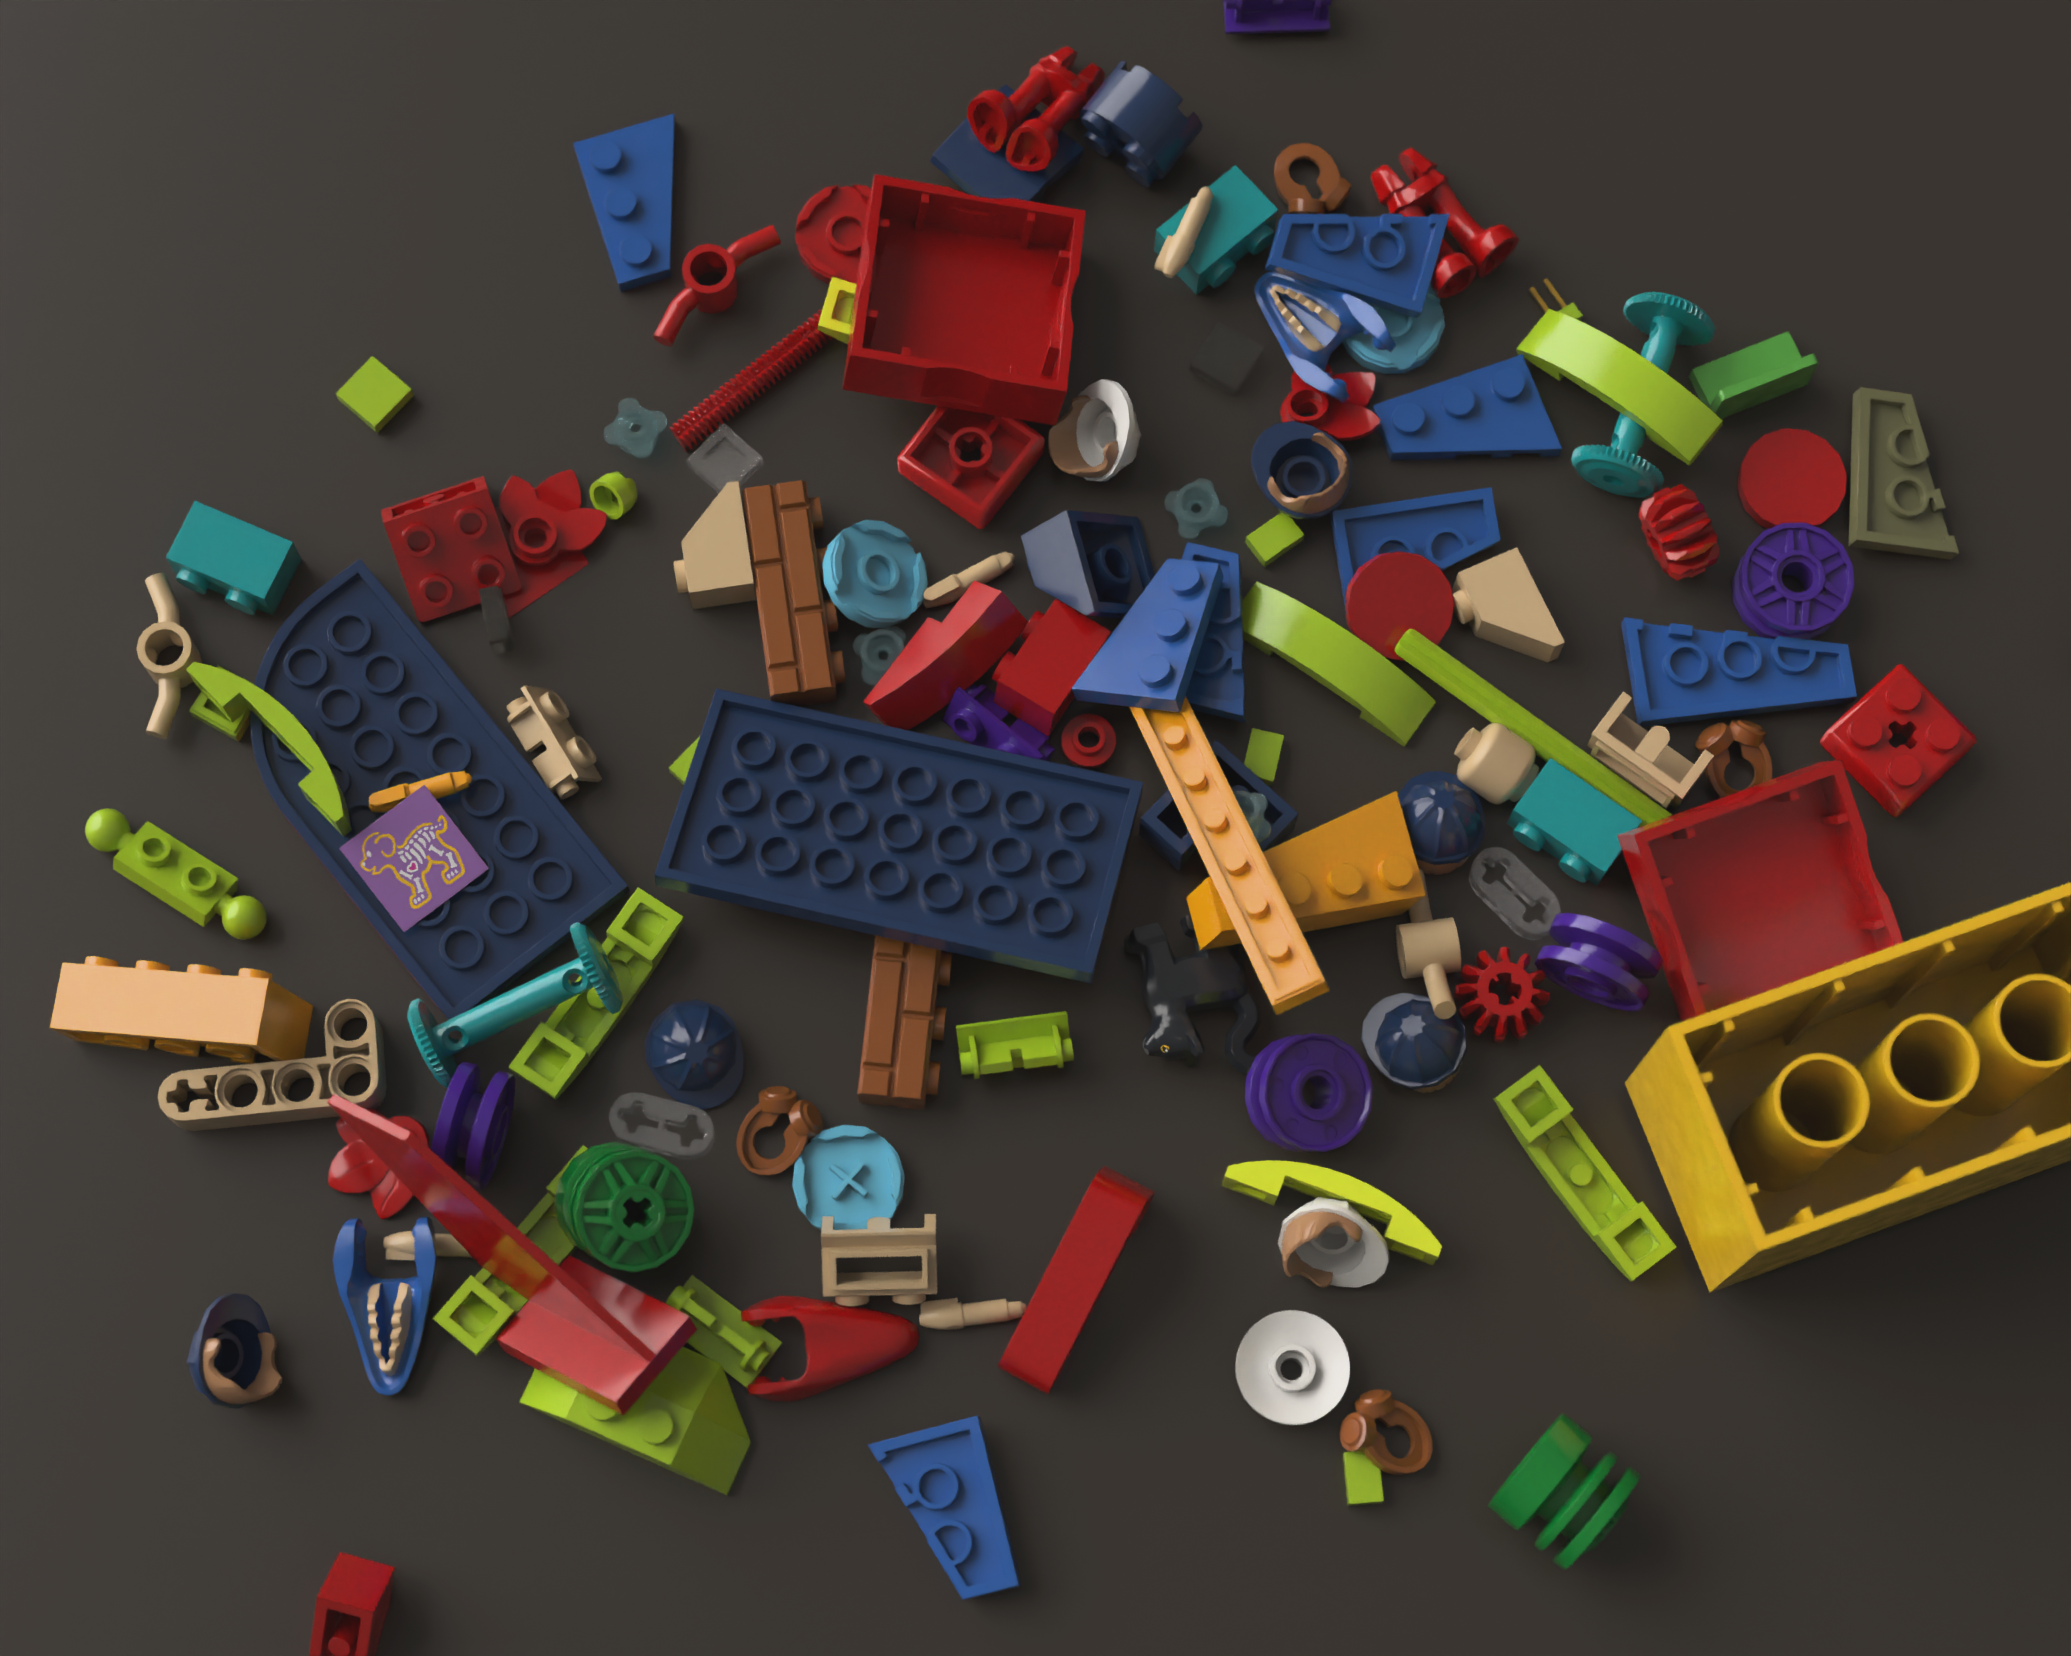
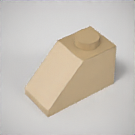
[674,481,757,609]
[1452,547,1565,662]

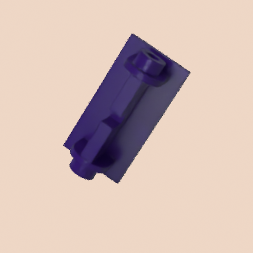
[1224,0,1331,34]
[942,683,1056,761]

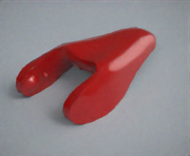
[740,1296,919,1402]

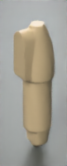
[1155,187,1213,278]
[922,551,1015,608]
[383,1231,472,1261]
[919,1298,1027,1330]

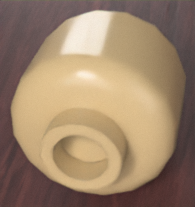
[1454,723,1539,804]

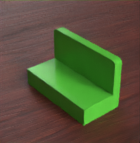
[1689,331,1819,419]

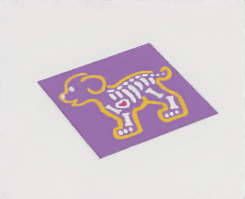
[339,784,489,932]

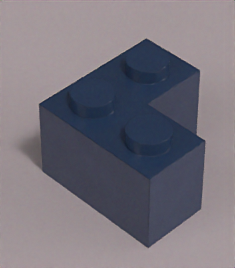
[1139,740,1298,871]

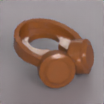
[1274,143,1352,214]
[1695,719,1772,798]
[736,1086,823,1176]
[1340,1389,1432,1475]

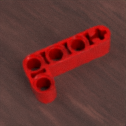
[998,1166,1155,1394]

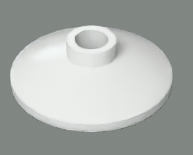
[1235,1310,1350,1425]

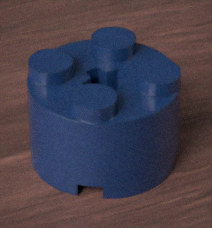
[1080,61,1203,187]

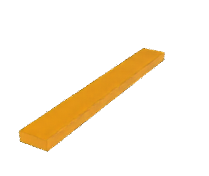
[1129,695,1329,1015]

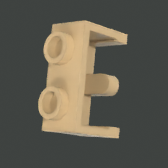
[1587,692,1714,809]
[821,1214,937,1306]

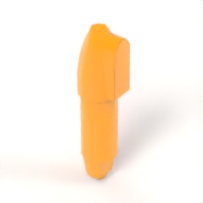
[369,771,472,812]

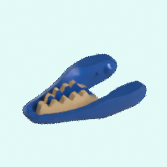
[1255,272,1397,403]
[333,1217,437,1395]

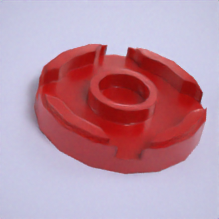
[795,184,871,285]
[1737,428,1847,529]
[1345,551,1454,660]

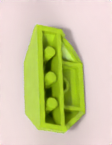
[520,1347,751,1496]

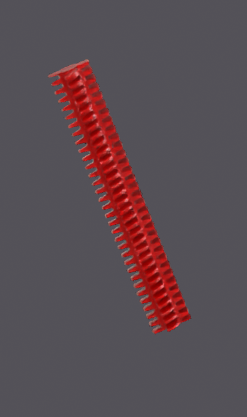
[669,309,832,452]

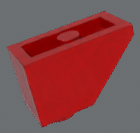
[309,1552,395,1656]

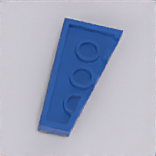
[1621,617,1857,727]

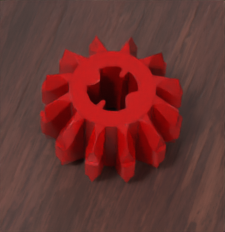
[1638,484,1720,581]
[1454,947,1550,1043]

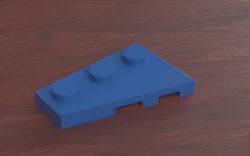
[573,113,676,292]
[1265,214,1450,319]
[1372,354,1562,460]
[1330,487,1500,614]
[1181,542,1246,723]
[1071,558,1224,712]
[868,1415,1022,1600]

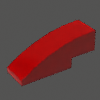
[863,581,1028,730]

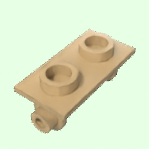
[506,686,602,800]

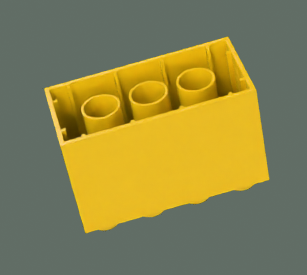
[1625,882,2071,1293]

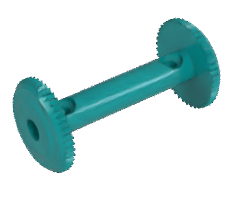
[1571,292,1715,497]
[407,922,623,1088]

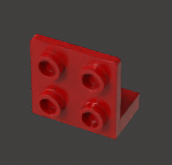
[381,476,521,622]

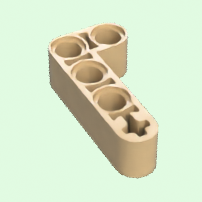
[158,999,387,1131]

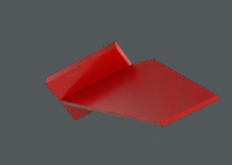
[327,1094,697,1416]

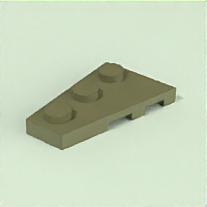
[1849,387,1959,560]

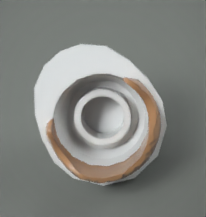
[1048,379,1141,481]
[1278,1197,1389,1288]

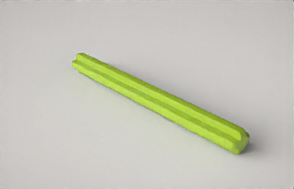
[1394,629,1672,827]

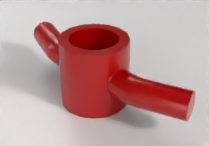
[653,225,781,347]

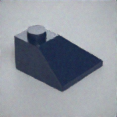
[1021,510,1155,618]

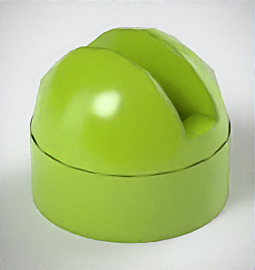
[589,471,638,519]

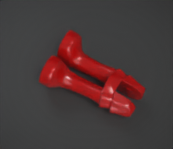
[967,46,1105,172]
[1371,147,1519,298]

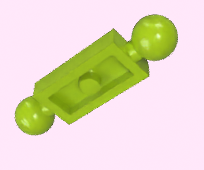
[85,808,267,940]

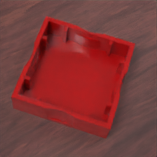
[842,174,1086,426]
[1617,760,1904,1022]

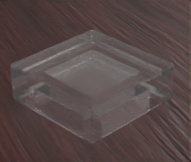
[687,423,764,494]

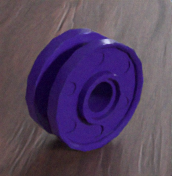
[1732,523,1855,640]
[1535,913,1663,1011]
[1245,1033,1373,1152]
[431,1062,516,1190]

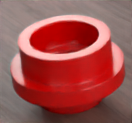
[1061,714,1116,769]

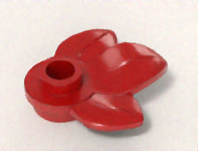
[1280,363,1380,441]
[499,469,607,566]
[328,1108,430,1219]

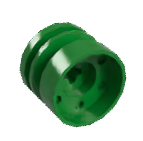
[555,1142,694,1272]
[1487,1412,1641,1570]

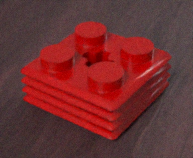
[897,406,1045,529]
[1820,664,1977,817]

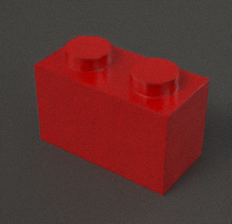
[992,598,1111,737]

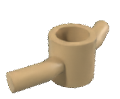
[137,573,202,739]
[1396,869,1461,1019]

